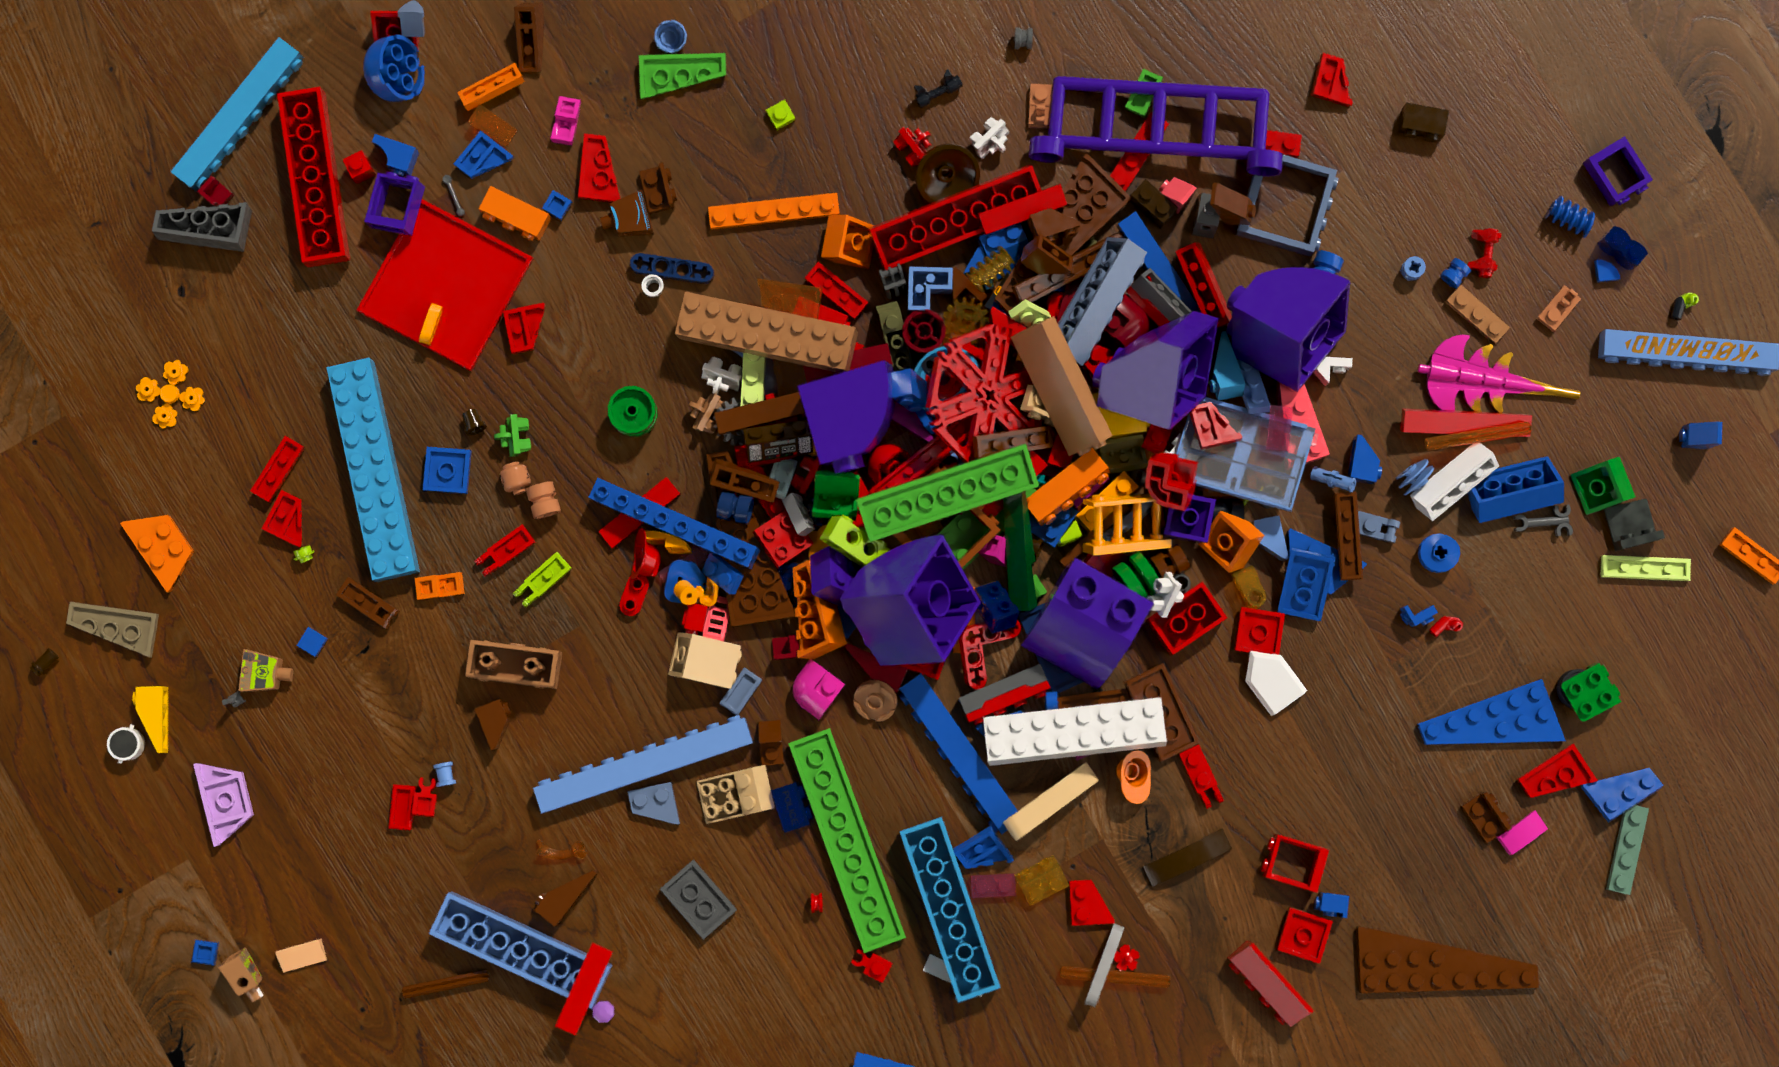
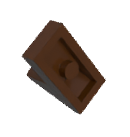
[952,267,987,306]
[758,720,784,766]

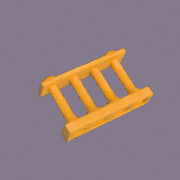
[1083,494,1171,555]

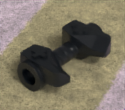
[914,69,963,108]

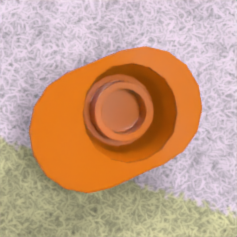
[1116,750,1151,804]

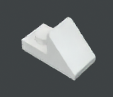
[1313,357,1353,386]

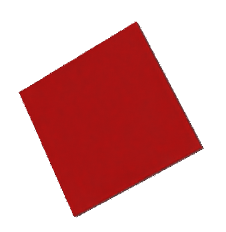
[356,199,534,372]

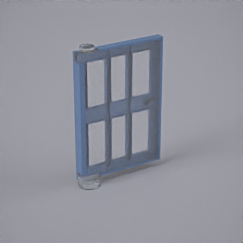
[1176,397,1319,512]

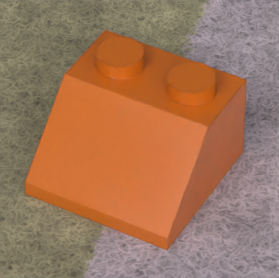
[821,215,874,269]
[1198,511,1265,573]

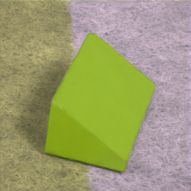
[1057,520,1082,547]

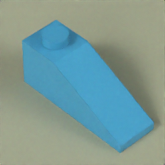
[1209,331,1245,401]

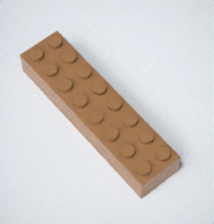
[675,292,858,373]

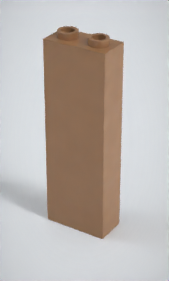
[1011,316,1113,456]

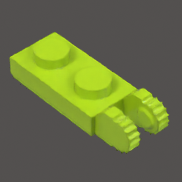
[513,552,572,608]

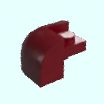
[1103,294,1149,348]

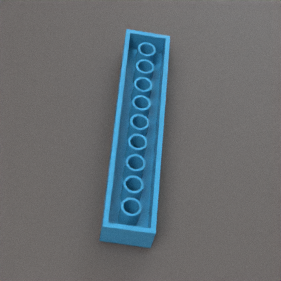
[326,358,420,582]

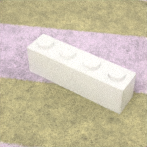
[1410,441,1499,521]

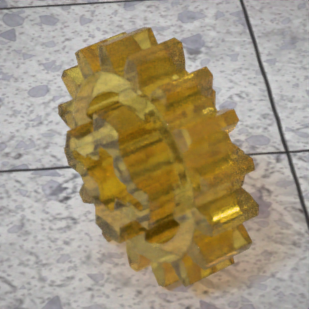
[943,297,990,344]

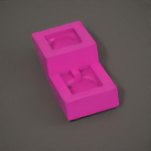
[551,96,581,146]
[1497,811,1548,856]

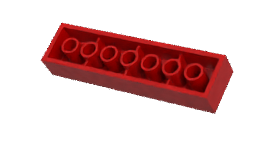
[277,86,351,267]
[867,165,1041,270]

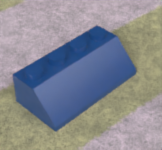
[1468,456,1564,523]

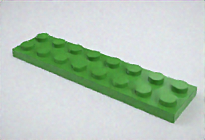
[856,443,1039,542]

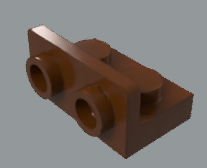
[639,163,677,214]
[1461,792,1512,843]

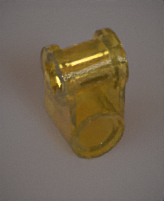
[1231,565,1266,609]

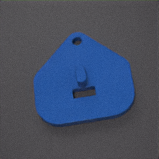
[664,560,707,603]

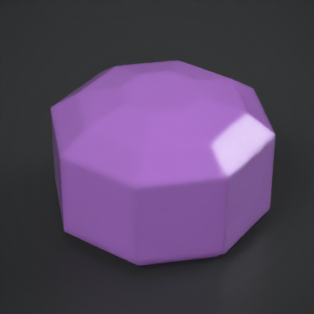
[593,1001,615,1023]

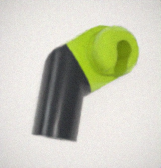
[1670,292,1699,320]

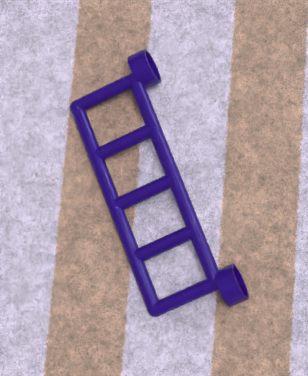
[1029,76,1283,176]

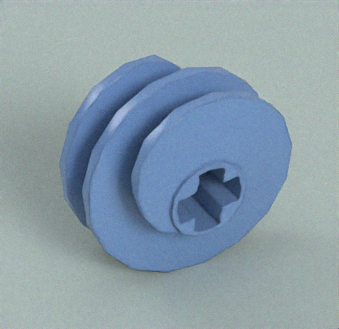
[1396,459,1434,496]

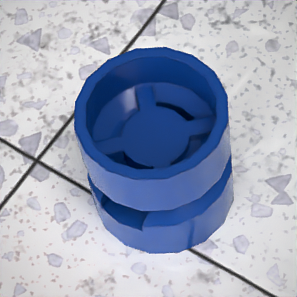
[1313,250,1344,274]

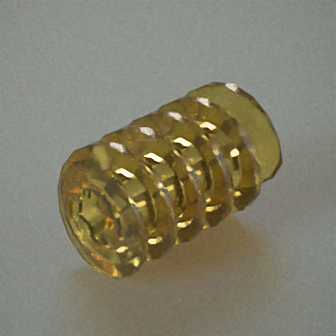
[966,246,1015,293]

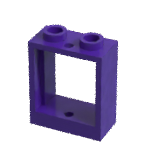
[1583,136,1653,207]
[364,172,425,236]

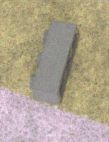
[782,493,815,536]

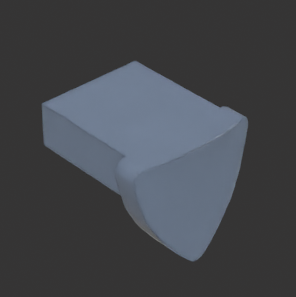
[397,0,425,37]

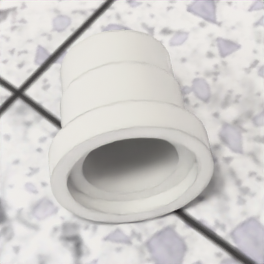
[642,275,664,297]

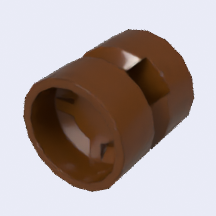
[1150,544,1190,578]

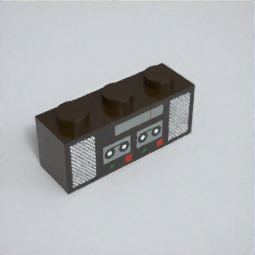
[743,419,813,463]

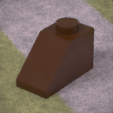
[1021,234,1073,274]
[475,699,512,750]

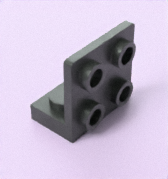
[1604,499,1665,551]

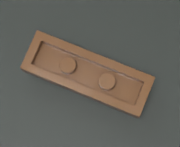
[1445,285,1510,345]

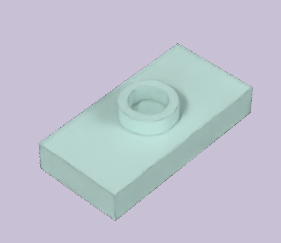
[769,459,798,499]

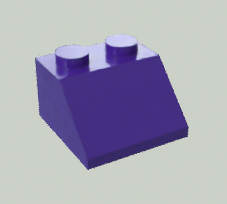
[1163,495,1216,543]

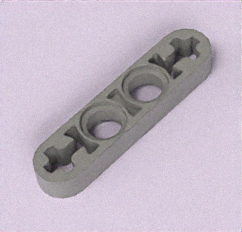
[1084,924,1125,1008]

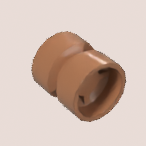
[526,481,561,519]

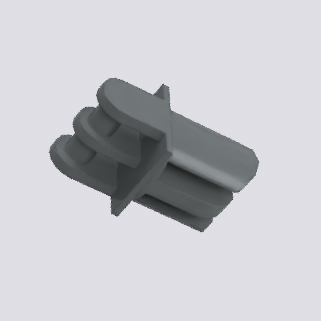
[879,263,907,299]

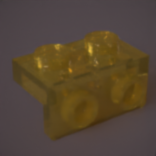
[1015,856,1069,906]

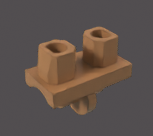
[689,393,723,434]

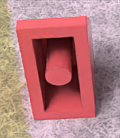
[1159,177,1197,214]

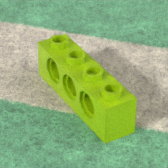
[820,515,890,568]

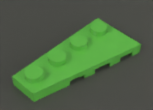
[639,53,726,100]

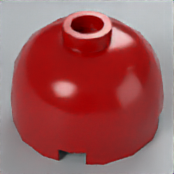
[867,444,910,484]

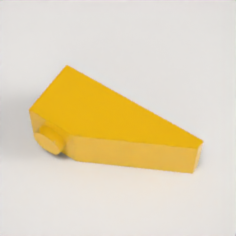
[132,686,168,753]

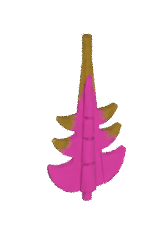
[1418,335,1580,413]

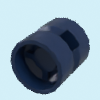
[717,490,754,525]

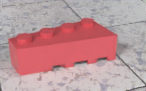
[1276,381,1330,471]

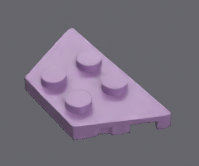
[193,763,254,847]

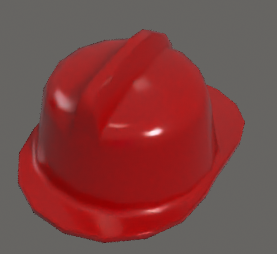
[631,528,661,580]

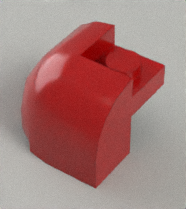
[1145,453,1198,511]

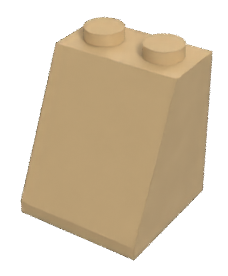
[668,632,741,689]

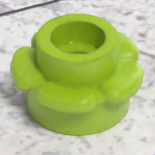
[293,545,315,563]

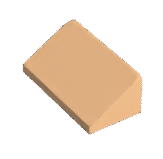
[275,939,327,973]

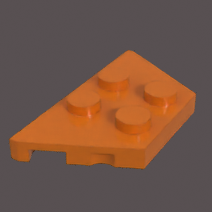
[120,515,194,593]

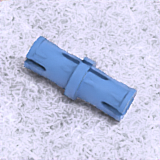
[1310,466,1357,492]

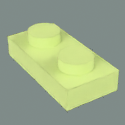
[1008,299,1051,327]

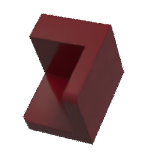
[197,176,234,207]
[772,635,800,660]

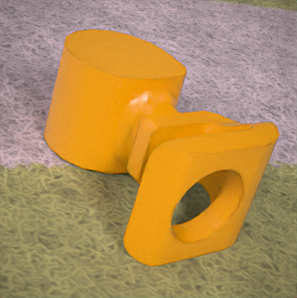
[673,577,719,606]

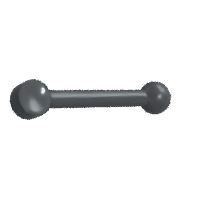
[443,175,465,217]

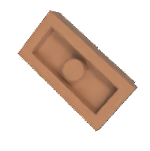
[1028,84,1052,129]
[1536,285,1581,332]

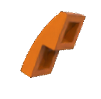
[415,572,465,600]

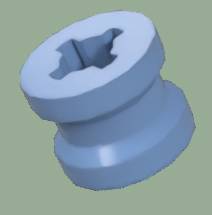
[1401,256,1426,281]

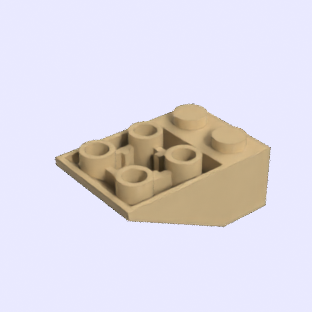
[696,765,775,824]

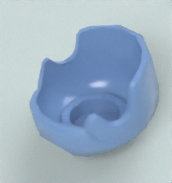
[654,20,687,53]

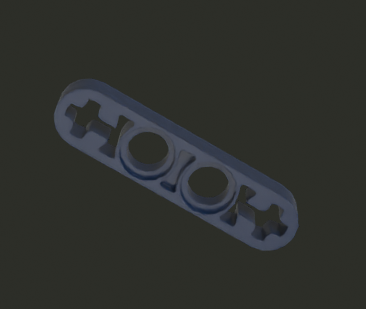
[630,253,714,284]

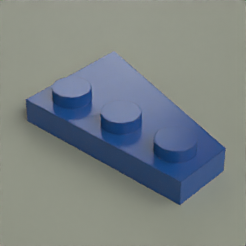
[1581,768,1663,823]

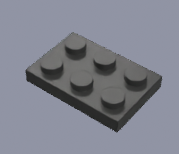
[660,859,737,939]

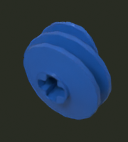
[1418,533,1460,573]

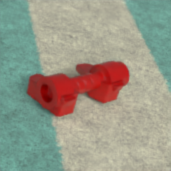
[1468,228,1501,278]

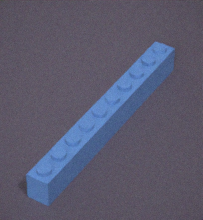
[533,715,753,813]

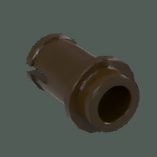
[30,648,59,676]

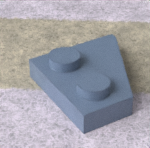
[628,782,680,824]

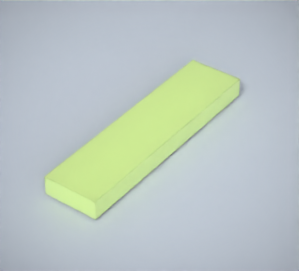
[1601,555,1691,581]

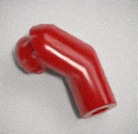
[1429,616,1463,638]

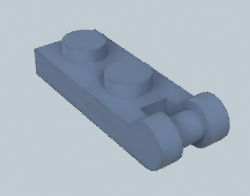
[1335,511,1400,543]

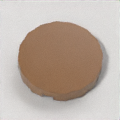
[853,680,898,722]

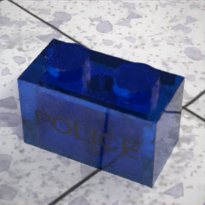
[771,782,813,833]

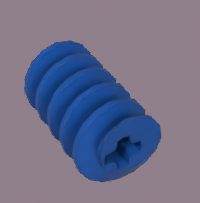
[1545,196,1595,238]

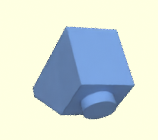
[1251,515,1289,561]

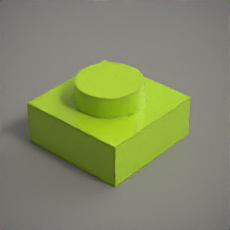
[766,100,795,130]

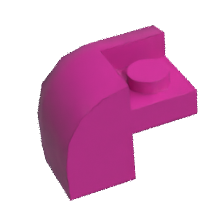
[793,659,845,720]

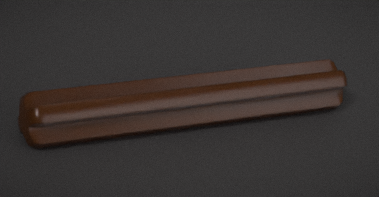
[402,969,490,999]

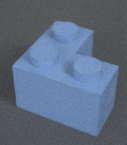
[908,267,953,315]

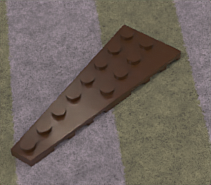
[994,154,1132,316]
[706,451,795,627]
[1356,926,1539,993]

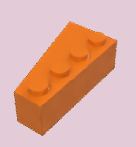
[793,560,847,659]

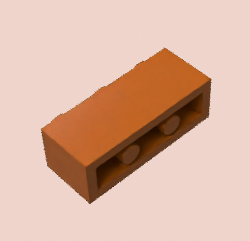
[479,186,551,241]

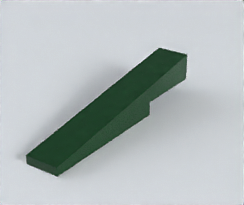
[1003,491,1037,611]

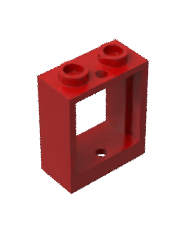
[1261,834,1329,893]

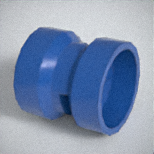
[1440,258,1471,289]

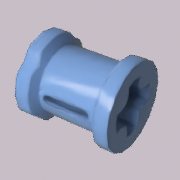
[433,762,456,787]

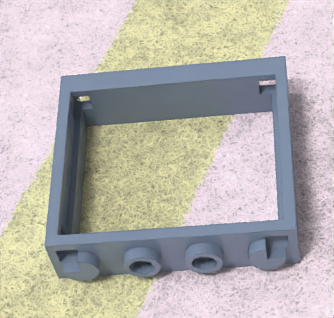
[1236,155,1339,257]

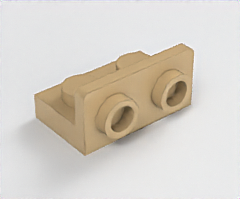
[1020,385,1054,427]

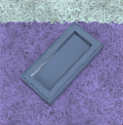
[719,667,762,715]

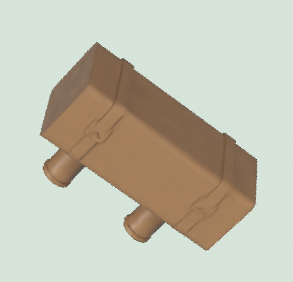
[465,640,562,689]

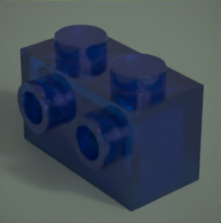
[974,581,1019,634]

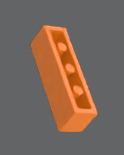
[1027,447,1111,526]

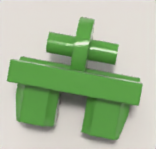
[494,414,531,457]

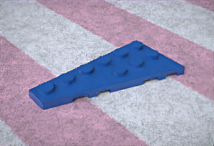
[1417,679,1566,745]

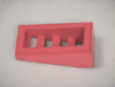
[702,596,730,642]

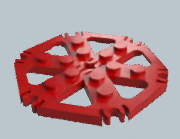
[925,324,1043,463]

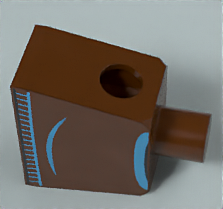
[600,190,654,237]

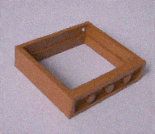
[893,465,1000,568]

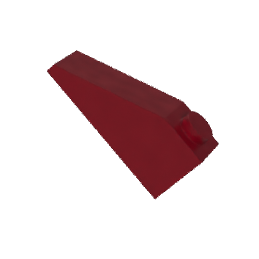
[845,643,907,693]

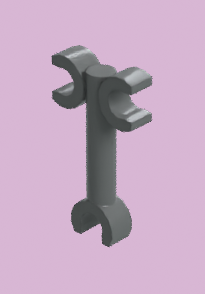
[1513,504,1573,537]

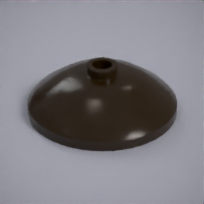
[916,143,980,203]

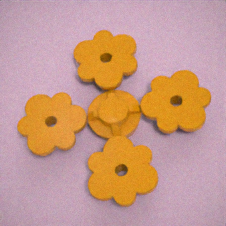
[136,360,205,429]

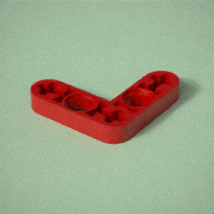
[959,617,1021,690]

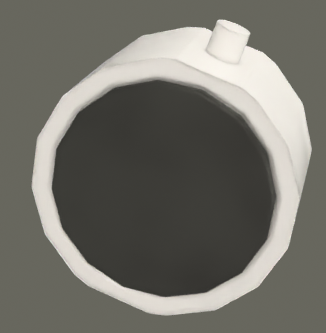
[107,724,145,764]

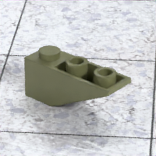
[876,301,915,372]

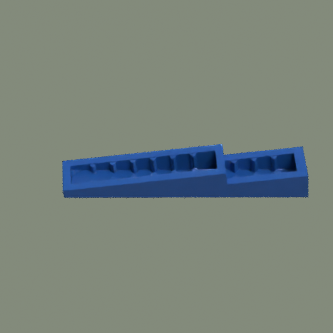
[1117,211,1201,313]

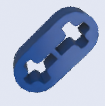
[1044,692,1058,710]

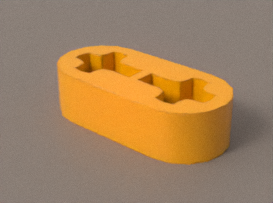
[419,303,443,345]

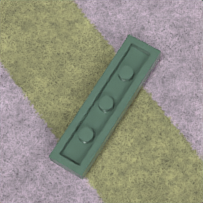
[1606,805,1649,895]

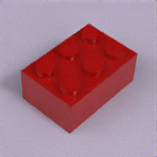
[1146,581,1228,656]

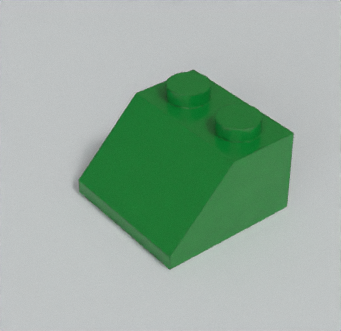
[1570,456,1636,515]

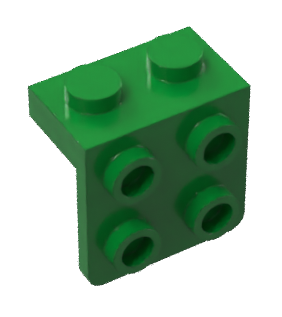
[812,470,860,521]
[1561,663,1621,721]

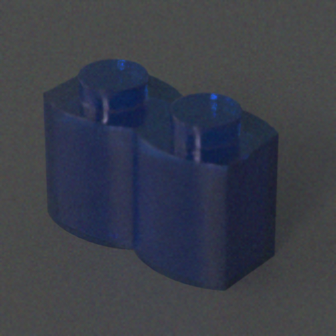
[1598,226,1648,270]

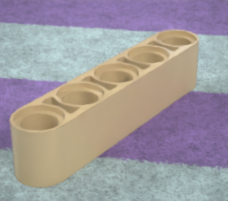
[1002,762,1099,841]

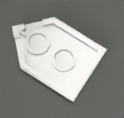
[1245,651,1307,716]

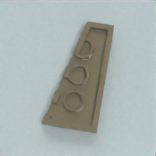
[66,602,159,658]

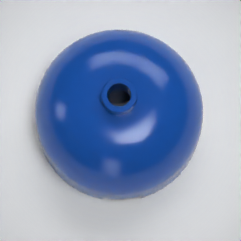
[363,35,424,102]

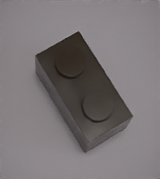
[1398,102,1449,142]
[1130,179,1178,229]

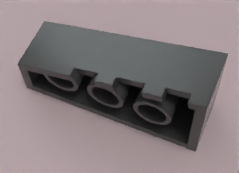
[152,202,252,252]

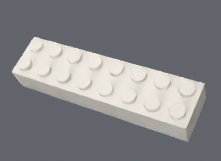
[983,697,1167,766]

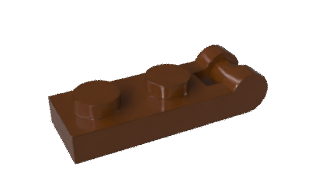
[336,577,400,629]

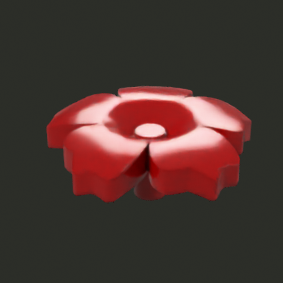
[1114,944,1140,971]

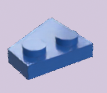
[454,130,514,179]
[953,826,1014,869]

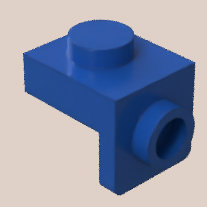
[1400,605,1438,627]

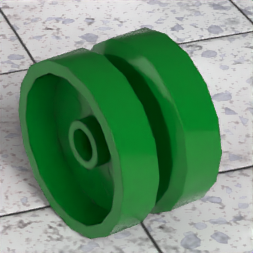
[608,386,658,437]
[1112,551,1159,599]

